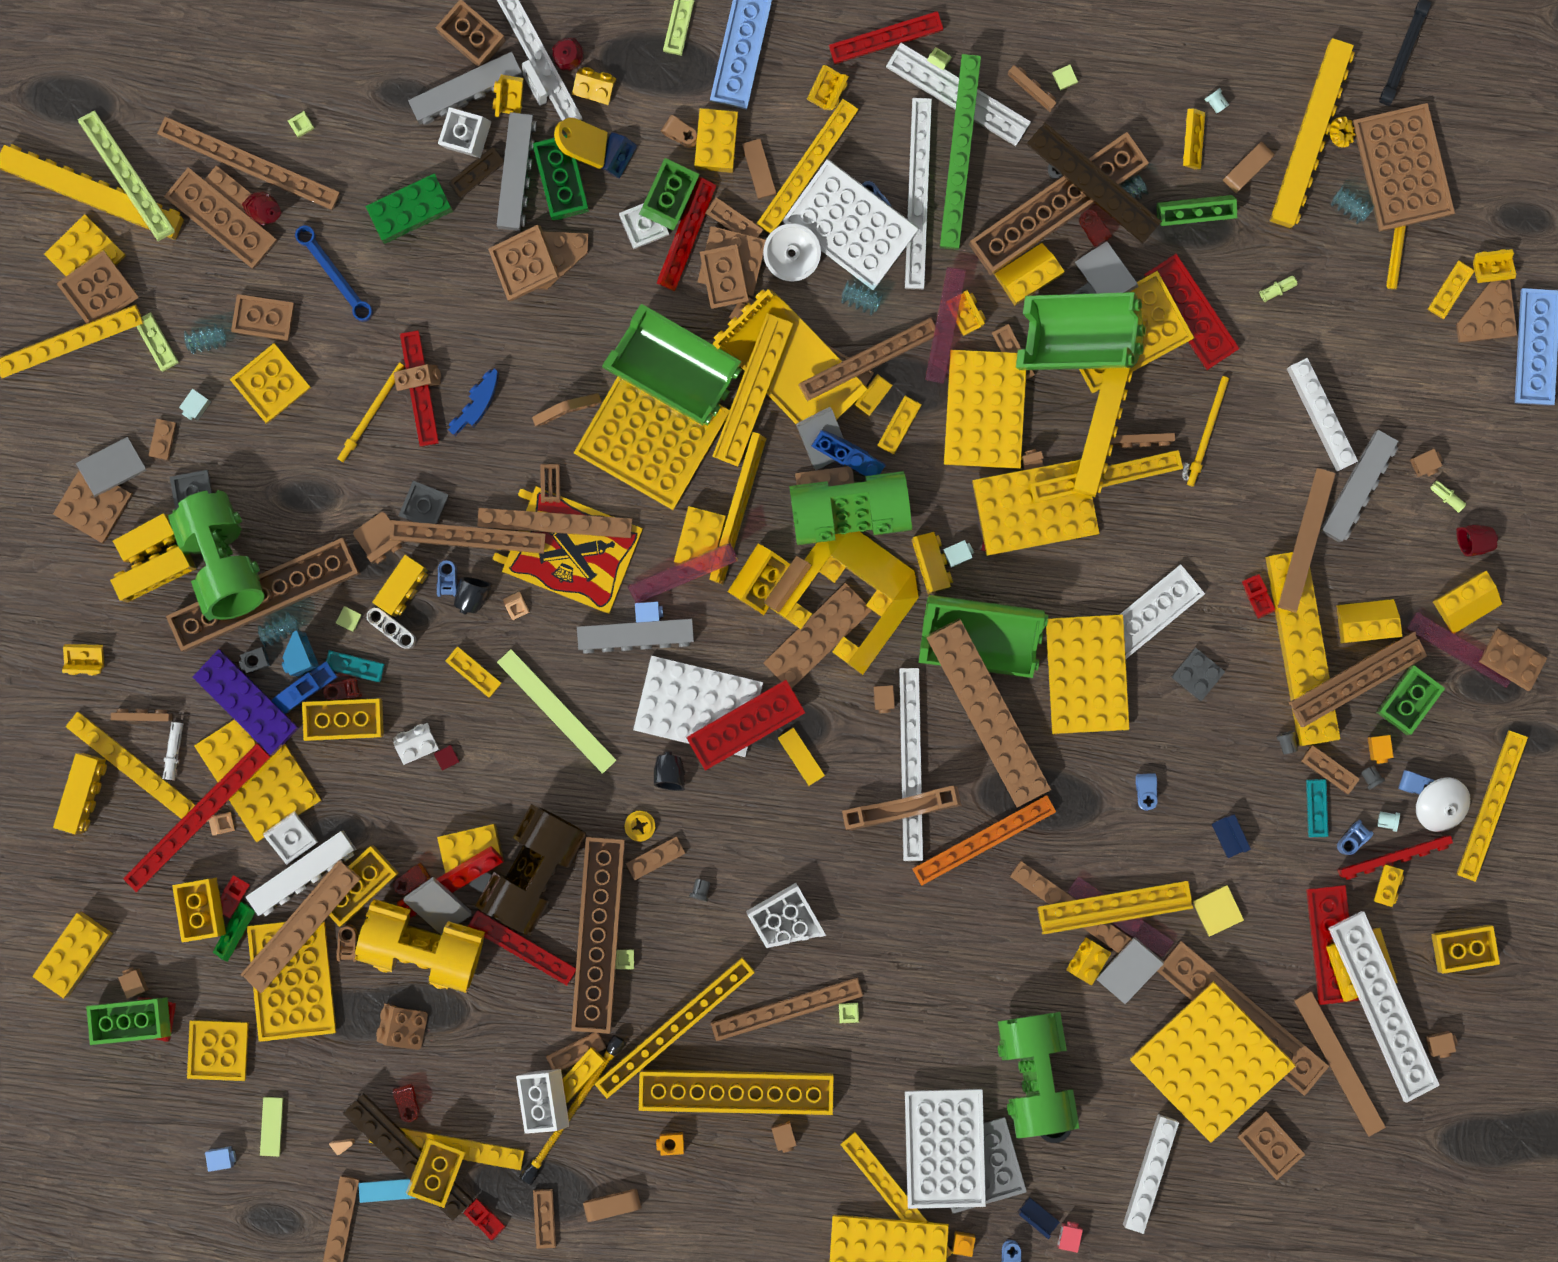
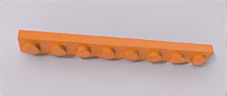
[912,795,1056,886]

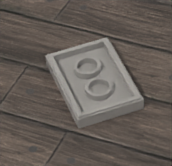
[1075,241,1138,293]
[796,407,844,471]
[76,437,146,497]
[404,877,471,935]
[1096,937,1164,1004]

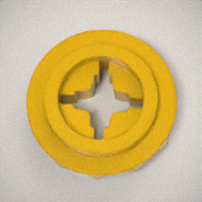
[1330,117,1356,148]
[624,811,655,841]

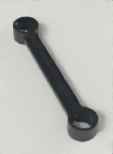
[1379,0,1432,106]

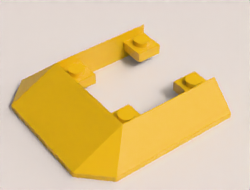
[770,531,919,675]

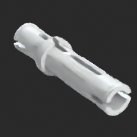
[162,722,184,781]

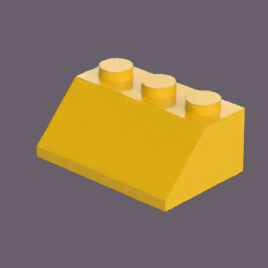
[994,243,1065,306]
[911,532,953,594]
[727,543,790,615]
[1433,571,1502,634]
[1336,599,1402,643]

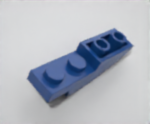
[448,368,499,437]
[811,430,885,476]
[272,661,338,714]

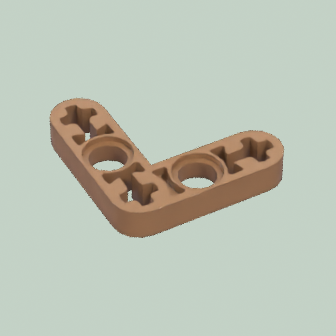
[532,393,602,427]

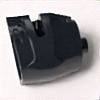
[454,577,492,615]
[654,752,685,791]

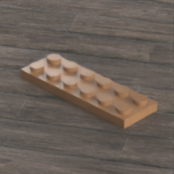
[164,168,278,270]
[764,583,872,689]

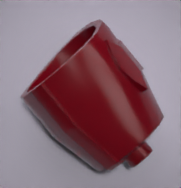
[552,37,584,71]
[242,192,282,226]
[1456,524,1498,557]

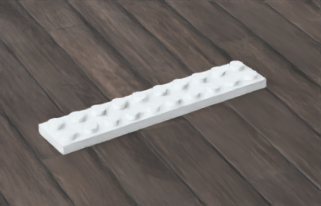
[1328,911,1440,1103]

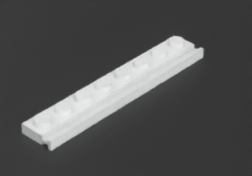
[886,43,1031,146]

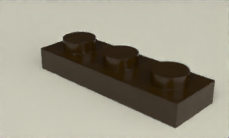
[448,147,504,198]

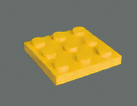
[44,214,126,276]
[230,343,311,424]
[1326,928,1398,1002]
[187,1020,249,1081]

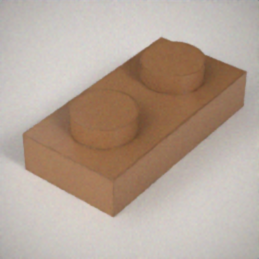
[149,419,177,461]

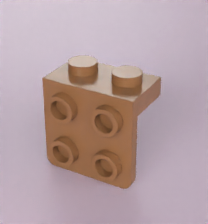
[353,512,405,564]
[376,1003,428,1050]

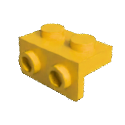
[807,65,849,110]
[572,67,616,105]
[492,74,524,117]
[1473,249,1517,283]
[946,290,986,336]
[62,644,104,676]
[1374,865,1404,907]
[1067,938,1111,986]

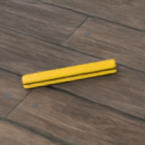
[1386,226,1406,289]

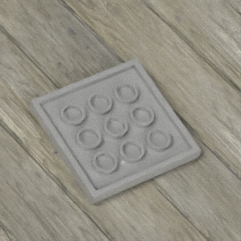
[951,1117,1026,1214]

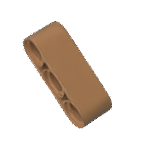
[1223,141,1275,193]
[583,1189,642,1222]

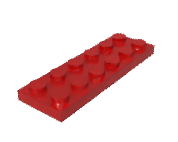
[1144,254,1240,370]
[686,680,805,771]
[1306,885,1359,1005]

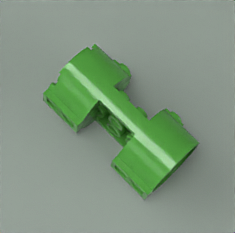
[789,471,912,545]
[168,490,264,621]
[998,1012,1079,1138]

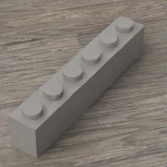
[408,52,523,125]
[497,112,537,231]
[1319,430,1398,542]
[577,619,694,654]

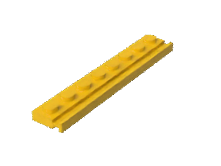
[712,313,793,467]
[709,432,767,585]
[1037,881,1193,935]

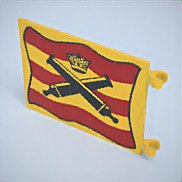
[493,487,643,614]

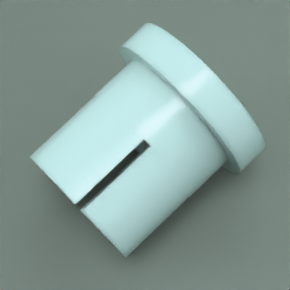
[1205,88,1229,113]
[1378,811,1400,832]

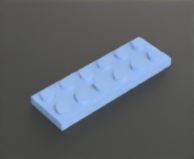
[710,0,772,110]
[1515,288,1558,406]

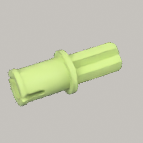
[1259,276,1298,302]
[1431,481,1466,513]

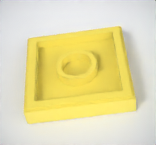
[1192,885,1244,937]

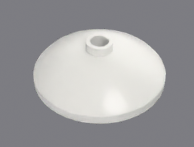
[763,223,821,281]
[1416,778,1470,832]

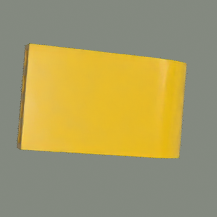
[713,289,868,424]

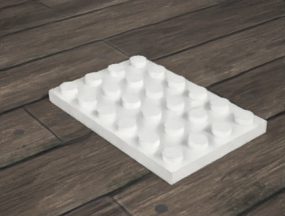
[783,159,919,290]
[633,656,763,757]
[905,1089,986,1209]

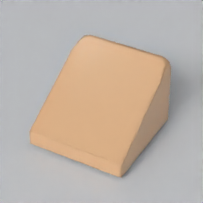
[503,592,529,620]
[209,812,235,835]
[329,1139,355,1155]

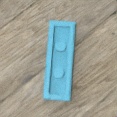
[358,1179,415,1203]

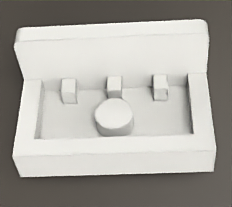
[393,723,439,765]

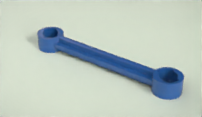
[295,225,373,322]

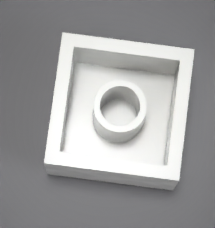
[438,107,491,158]

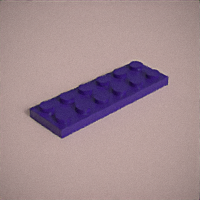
[193,649,299,756]

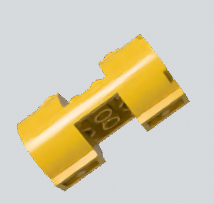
[355,899,485,993]

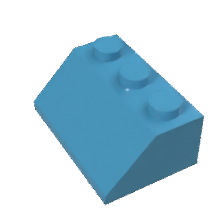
[282,630,319,677]

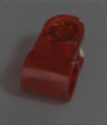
[1079,210,1112,248]
[323,677,362,701]
[394,862,432,895]
[393,1083,420,1122]

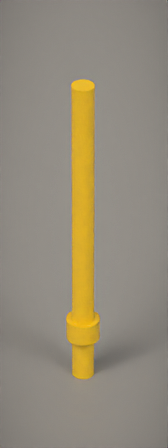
[337,362,405,463]
[1187,376,1229,487]

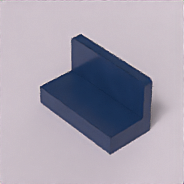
[600,132,638,179]
[1212,814,1251,858]
[1017,1197,1060,1239]

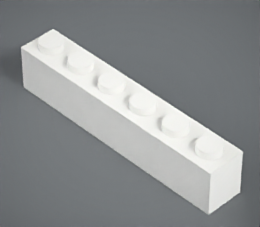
[1287,358,1358,471]
[246,831,357,916]
[1123,1114,1179,1234]

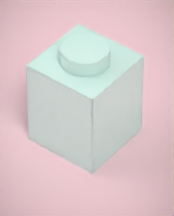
[179,389,211,420]
[943,540,974,568]

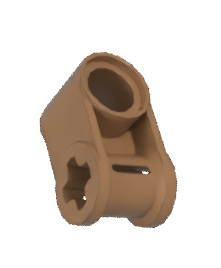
[661,115,697,148]
[337,924,358,962]

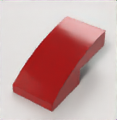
[1242,574,1276,619]
[220,875,250,919]
[463,1199,506,1241]

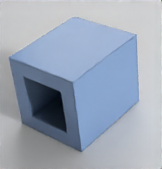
[635,602,663,623]
[205,1146,236,1172]

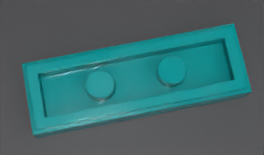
[326,650,385,683]
[1306,779,1328,837]

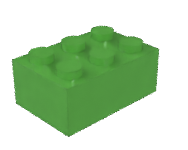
[639,158,699,230]
[1376,665,1445,735]

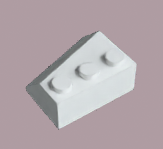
[746,883,826,948]

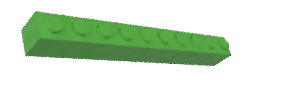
[940,54,981,250]

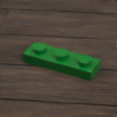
[213,901,255,962]

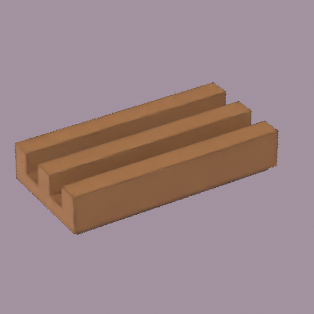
[540,464,560,503]

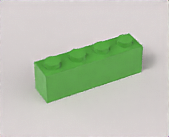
[1156,195,1237,226]

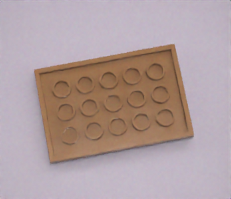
[1352,103,1455,232]

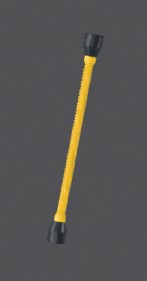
[519,1035,626,1185]

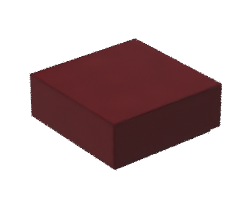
[434,745,460,771]

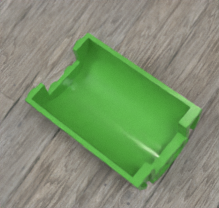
[1016,292,1146,370]
[602,304,742,426]
[919,595,1048,678]

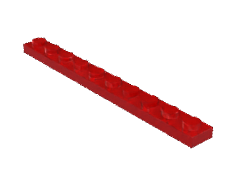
[123,743,272,892]

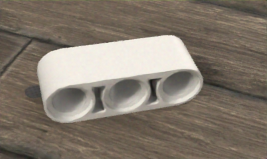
[367,608,416,649]

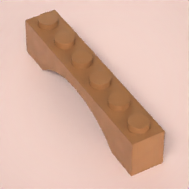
[842,785,962,831]

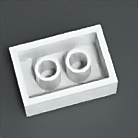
[516,1069,569,1134]

